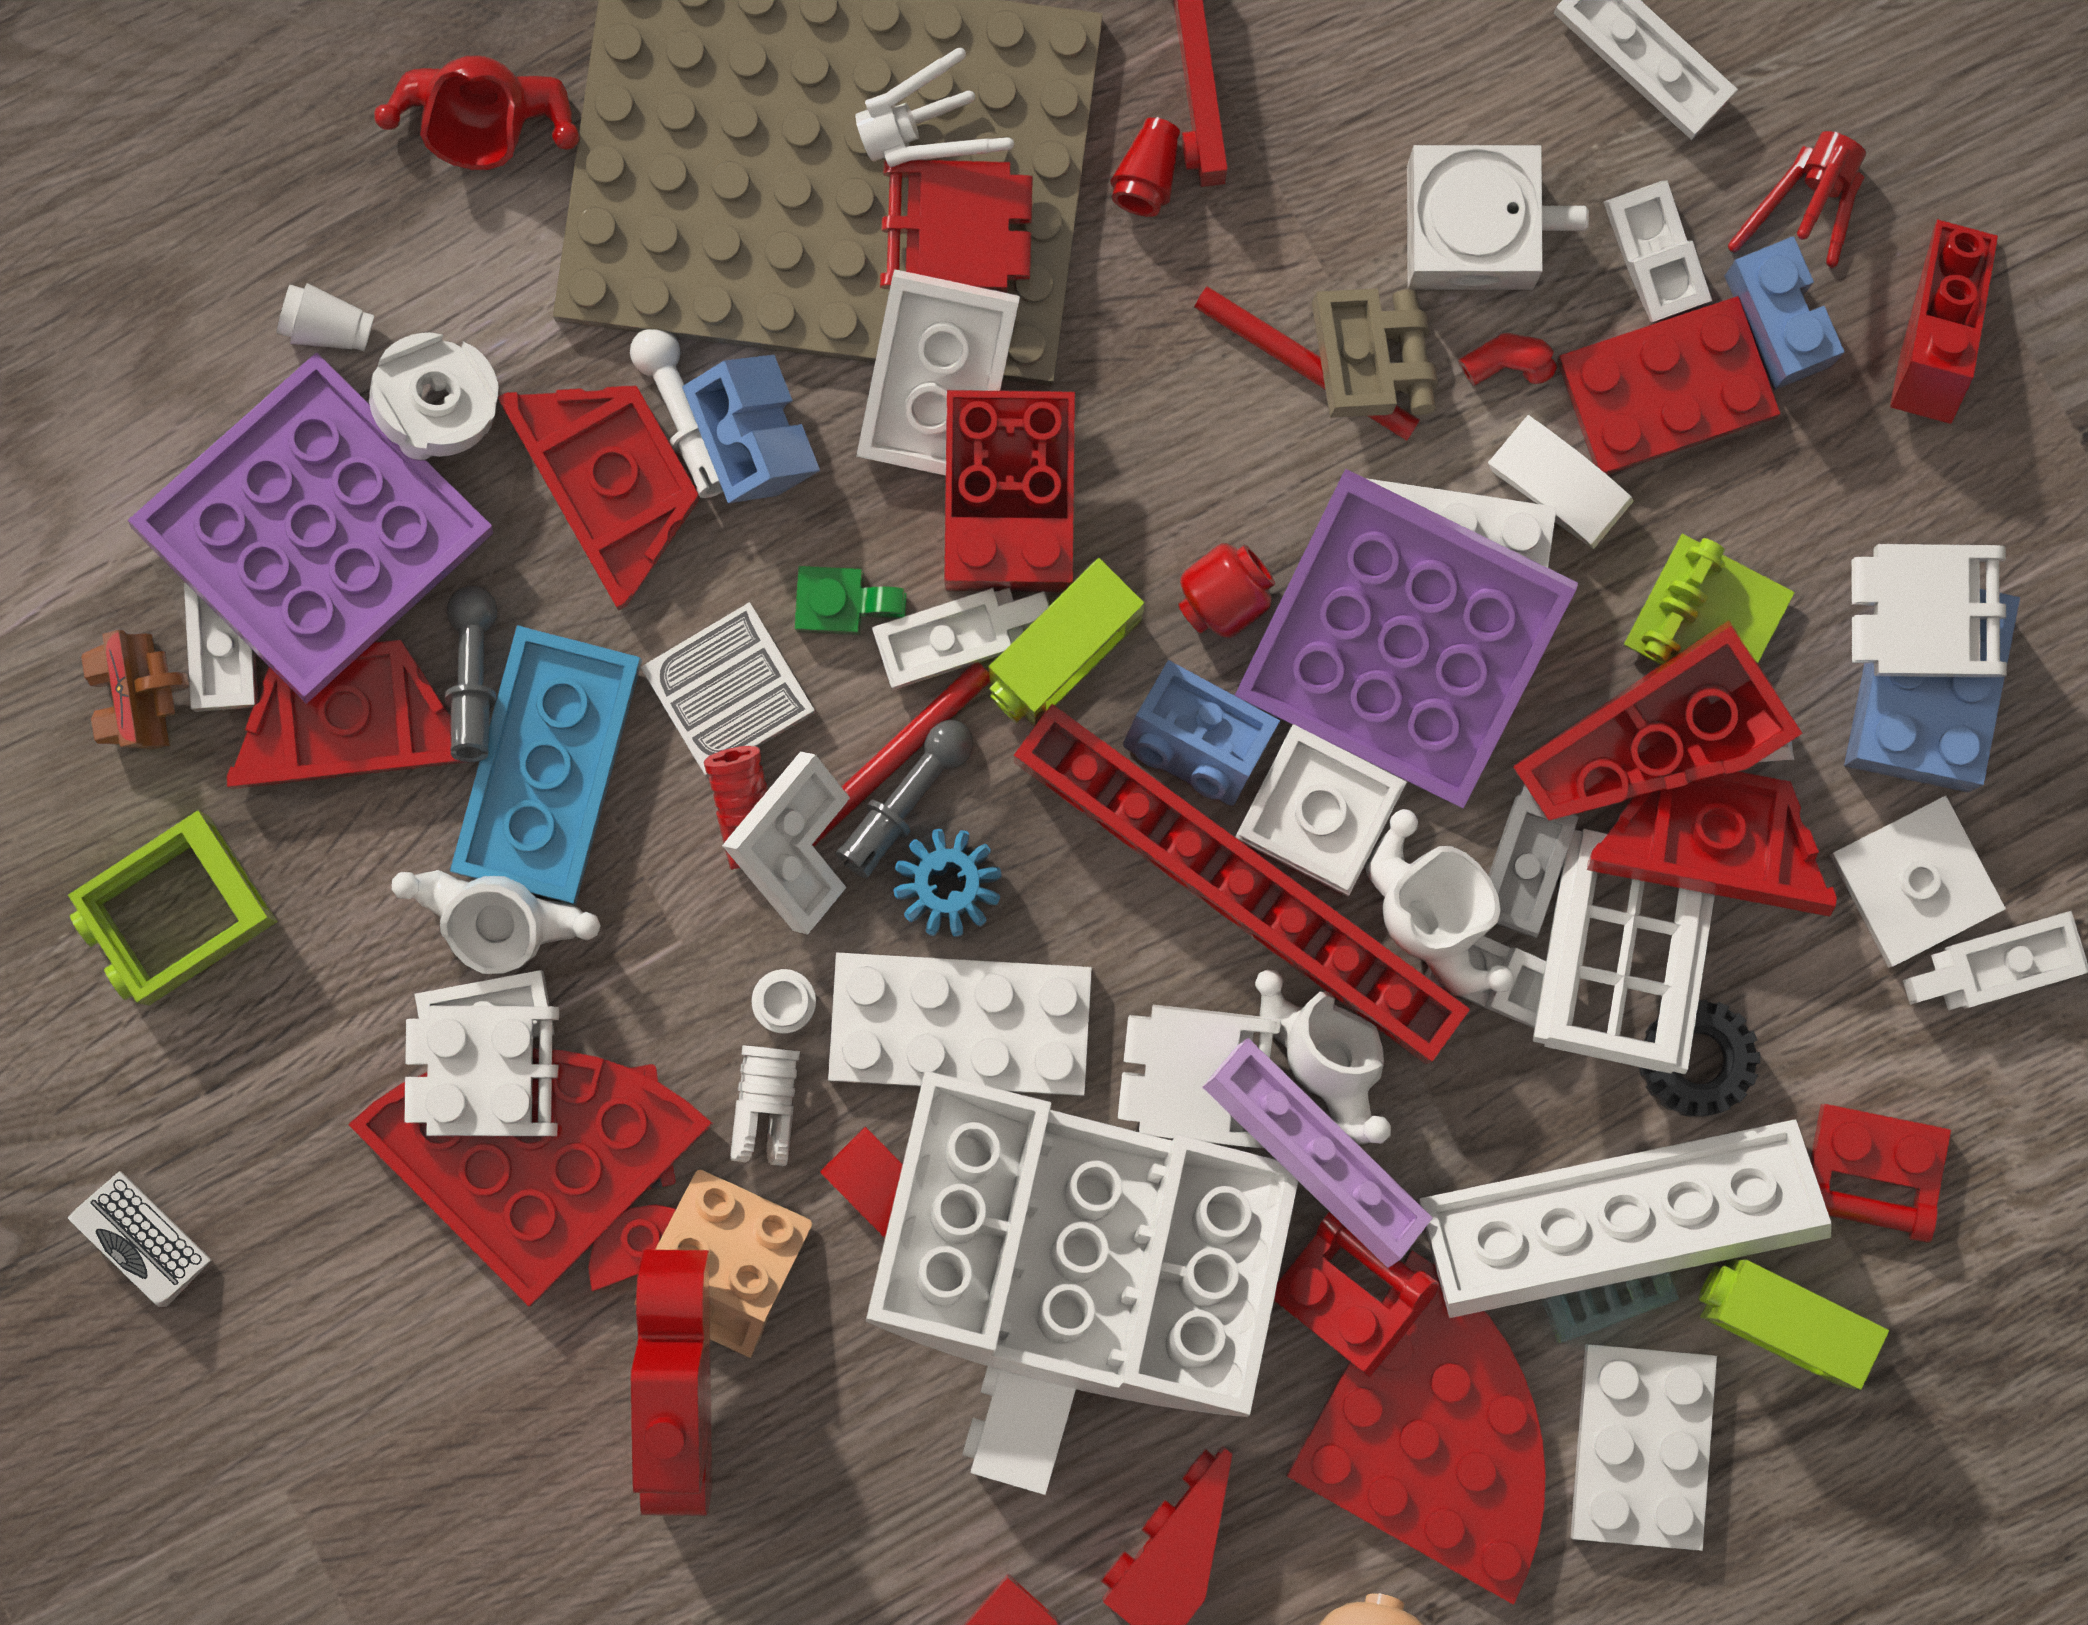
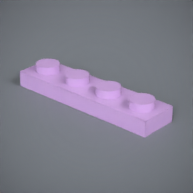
[1202,1038,1433,1268]

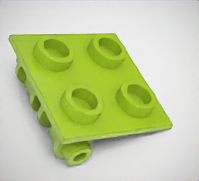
[1623,534,1795,665]

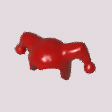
[375,56,580,170]

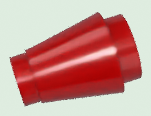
[1110,118,1180,217]

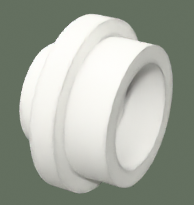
[752,969,816,1034]

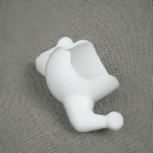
[1365,809,1514,996]
[392,870,601,974]
[1255,969,1391,1145]

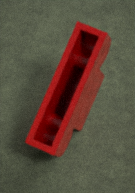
[631,1249,712,1516]

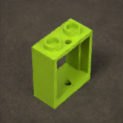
[988,558,1145,727]
[68,810,278,1006]
[1698,1260,1889,1390]

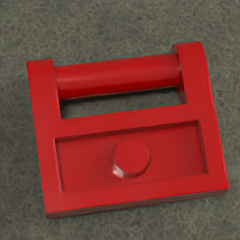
[1810,1104,1951,1243]
[1274,1212,1439,1378]

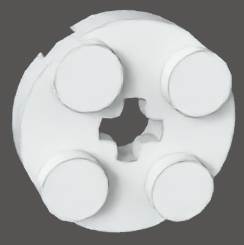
[369,332,499,460]

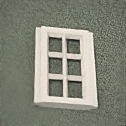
[1533,829,1715,1074]

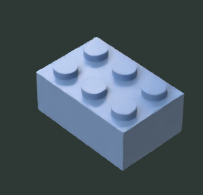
[1844,589,2020,792]

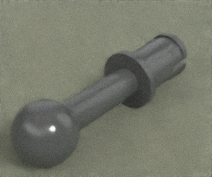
[445,585,498,762]
[835,719,973,879]

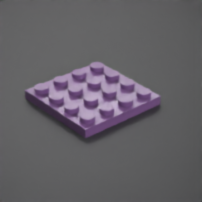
[128,352,493,704]
[1234,469,1578,808]

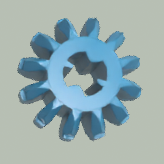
[894,829,1002,937]

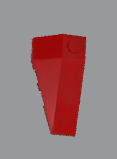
[1513,620,1803,820]

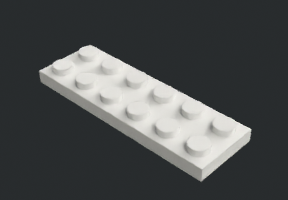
[1419,1119,1831,1318]

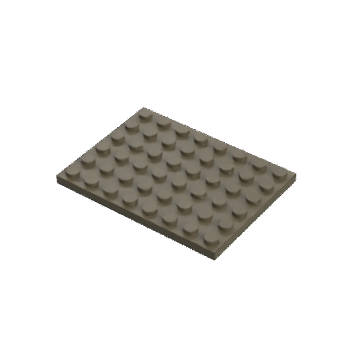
[553,0,1103,386]

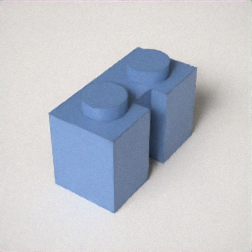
[1724,236,1844,390]
[682,355,820,503]

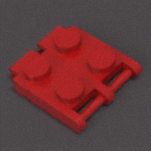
[880,160,1033,293]

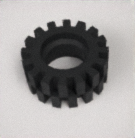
[1639,1000,1760,1117]

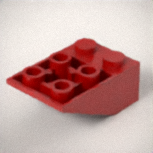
[944,390,1075,592]

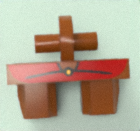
[81,630,190,749]

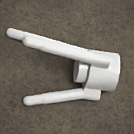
[855,48,1014,168]

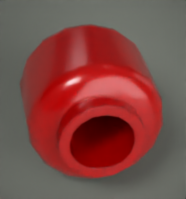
[1178,543,1275,638]

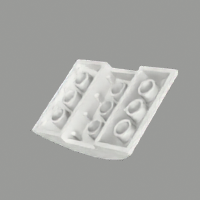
[866,1071,1298,1417]

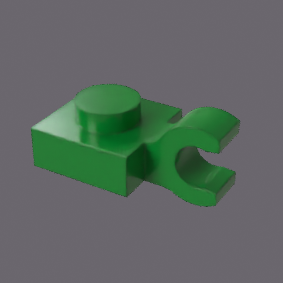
[794,566,907,635]

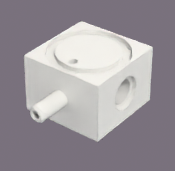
[1407,145,1589,290]

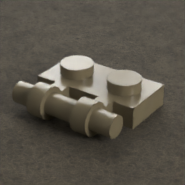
[1312,288,1438,418]

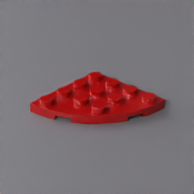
[348,1048,714,1307]
[1286,1250,1546,1605]

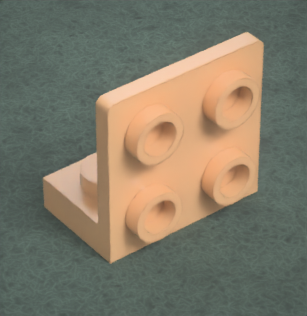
[634,1170,812,1358]

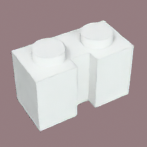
[962,1366,1076,1495]

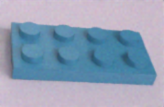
[450,625,642,905]

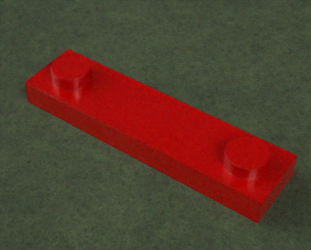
[1173,0,1227,187]

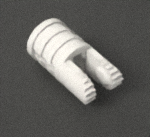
[730,1045,800,1166]

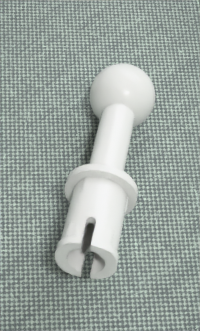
[630,329,723,498]

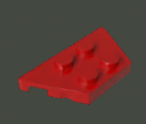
[498,385,700,611]
[226,640,468,789]
[1587,771,1837,917]

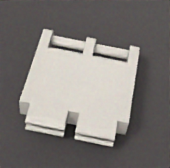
[1852,544,2007,677]
[1117,1005,1281,1148]
[405,1006,559,1136]

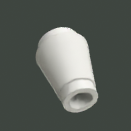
[276,283,374,352]

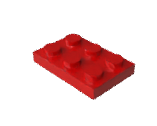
[1557,296,1780,475]

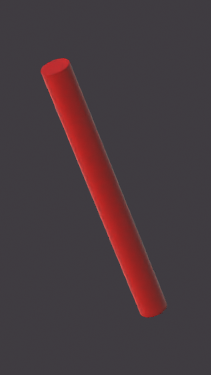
[1194,286,1420,441]
[812,662,991,847]

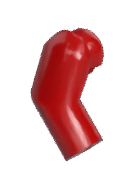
[1458,333,1557,386]

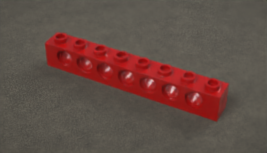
[1013,704,1470,1065]

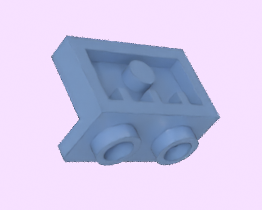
[1123,660,1280,805]

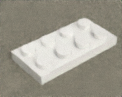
[828,953,1092,1096]

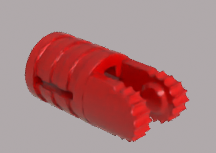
[703,746,768,870]

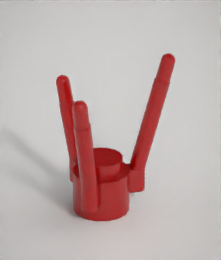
[1728,131,1866,268]

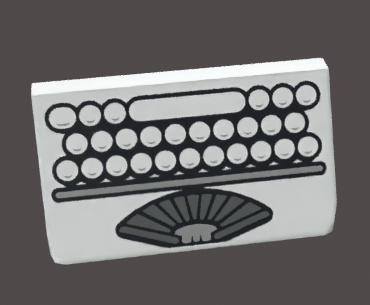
[68,1171,212,1307]

